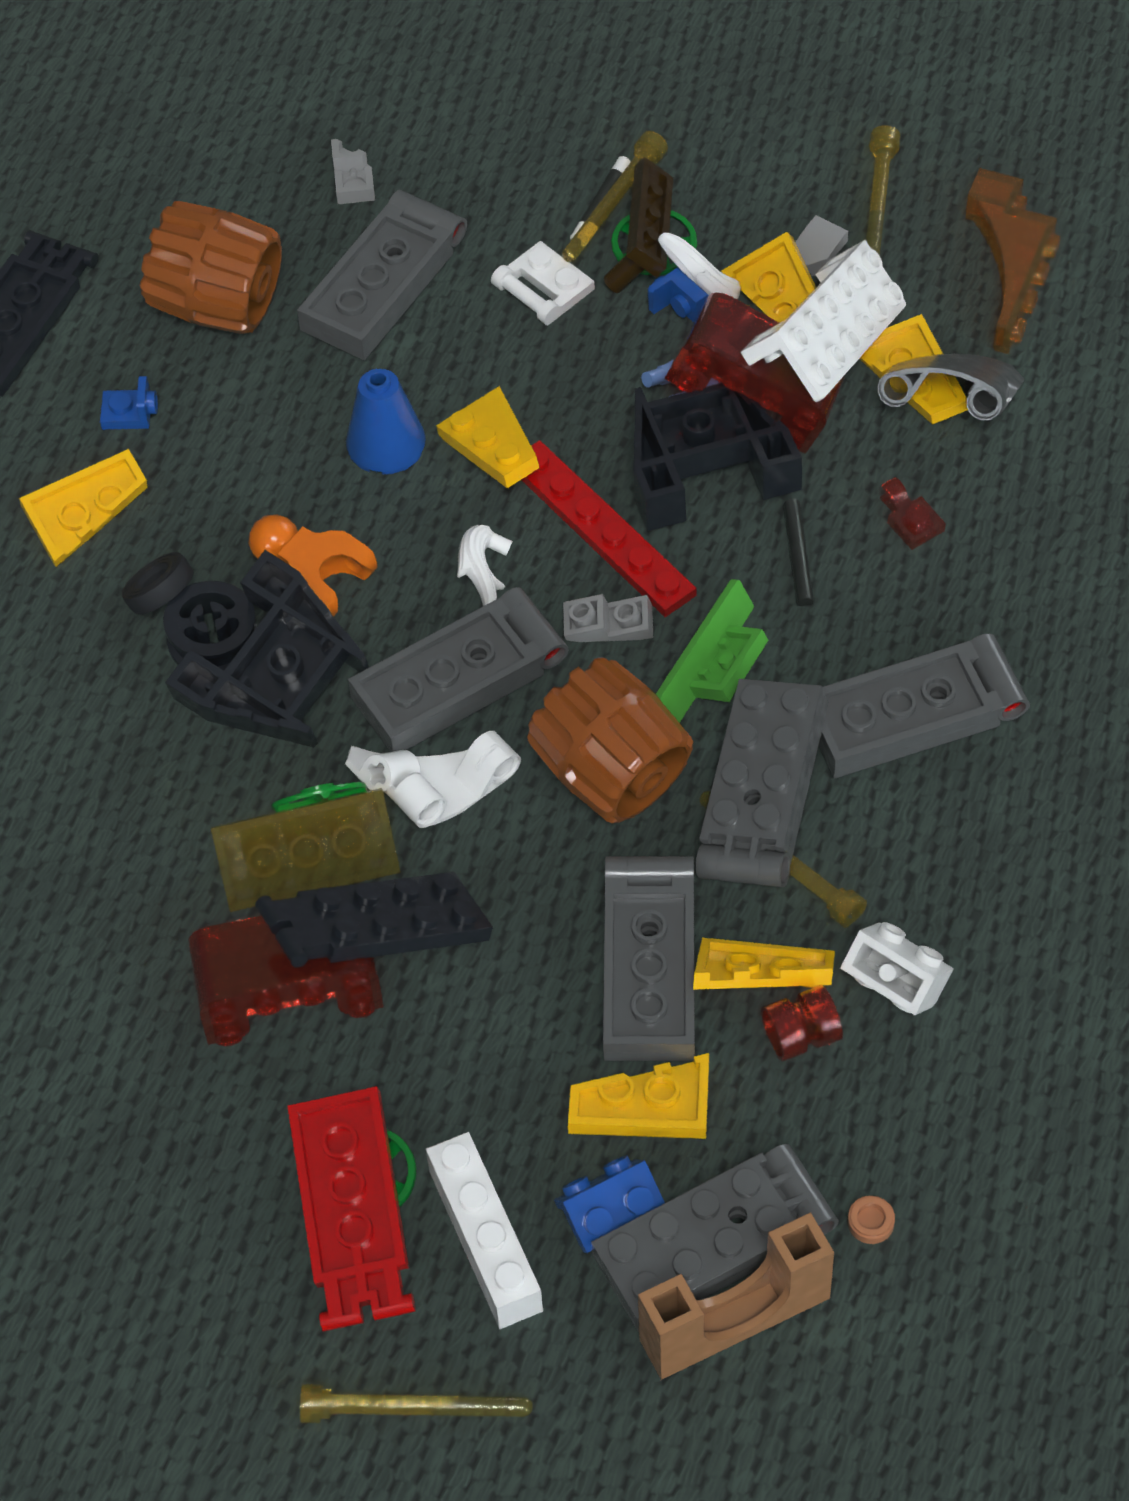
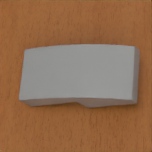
[563,594,653,642]

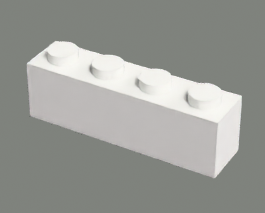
[426,1132,543,1329]

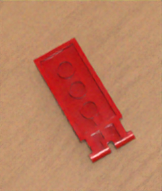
[287,1086,416,1332]

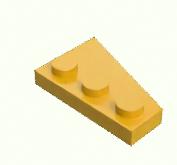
[721,232,816,325]
[859,314,968,425]
[436,386,539,488]
[19,449,148,567]
[693,937,835,990]
[568,1053,709,1139]

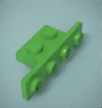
[656,579,769,723]

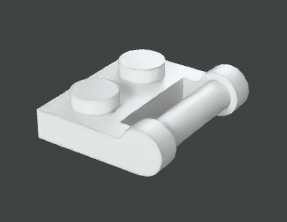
[491,241,595,326]

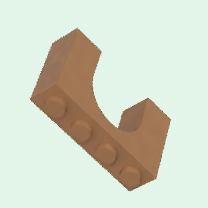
[638,1212,834,1380]

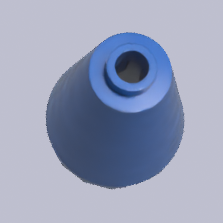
[346,369,426,474]

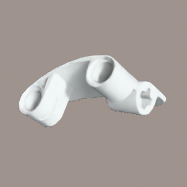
[345,731,521,828]

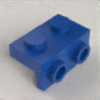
[554,1155,665,1253]

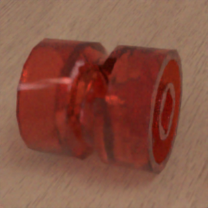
[761,985,843,1062]

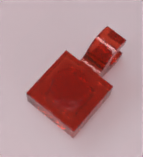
[880,477,946,550]

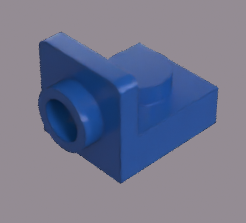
[648,267,709,325]
[100,376,158,430]

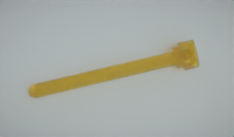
[866,125,901,256]
[562,131,668,262]
[699,791,867,928]
[300,1384,533,1423]

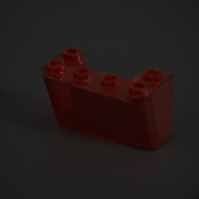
[664,292,846,454]
[188,915,384,1046]

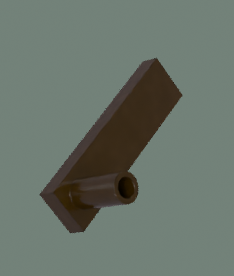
[604,157,674,293]

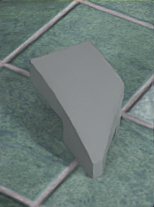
[331,139,375,204]
[795,215,848,276]

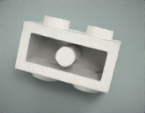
[840,922,954,1015]

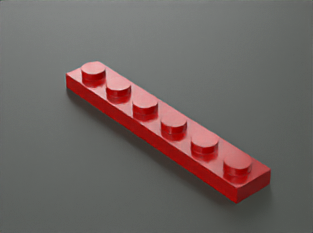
[521,440,697,617]

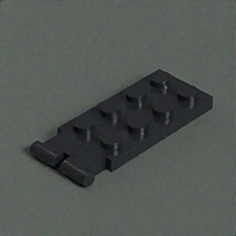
[0,230,98,397]
[255,872,493,967]

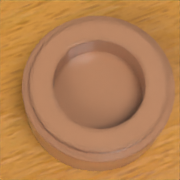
[848,1196,895,1244]

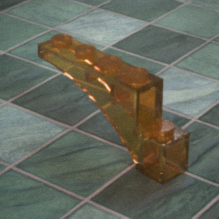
[965,168,1061,354]

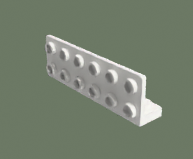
[740,240,906,402]

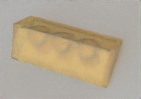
[211,788,401,912]

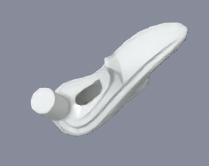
[658,233,741,308]
[457,525,513,606]

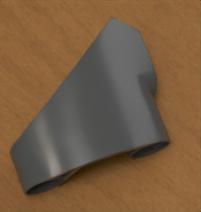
[878,354,1025,421]

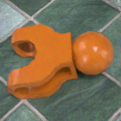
[248,514,377,617]

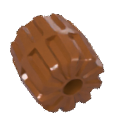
[140,201,282,334]
[527,657,693,823]

